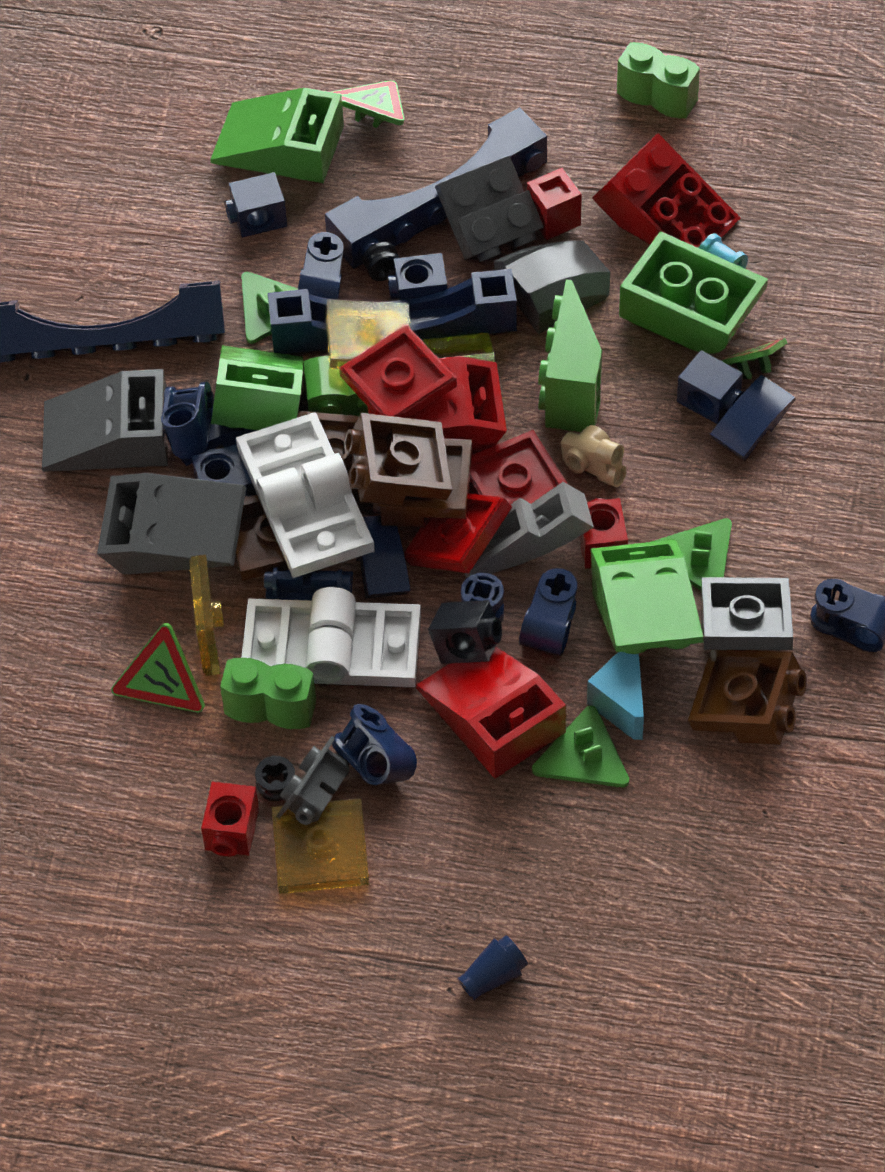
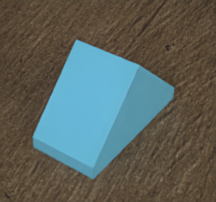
[587,652,644,740]

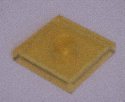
[326,300,410,369]
[189,554,224,676]
[272,798,369,894]

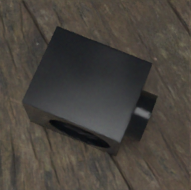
[428,600,502,664]

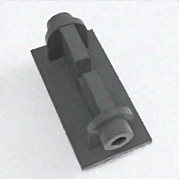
[276,736,349,825]

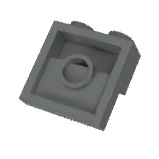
[435,155,544,262]
[701,577,793,650]

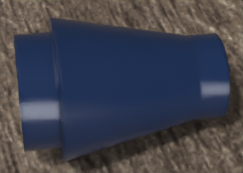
[457,935,528,1000]

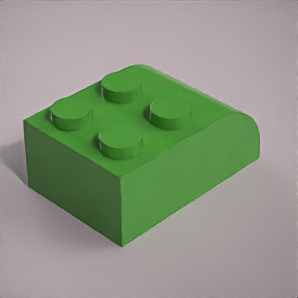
[619,231,768,354]

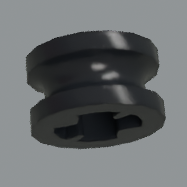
[362,242,401,281]
[255,756,295,801]

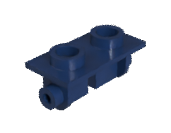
[264,567,353,601]

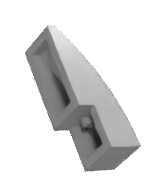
[465,482,594,577]

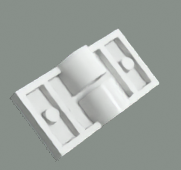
[236,412,374,578]
[241,587,421,687]

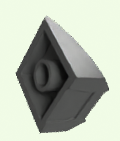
[494,241,610,334]

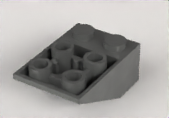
[42,369,168,472]
[97,473,246,575]

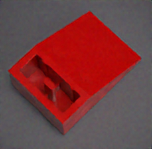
[592,133,740,248]
[367,356,507,455]
[416,647,566,779]

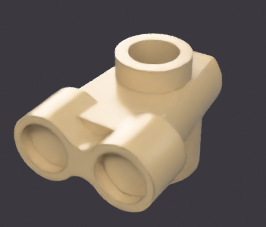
[561,425,626,487]

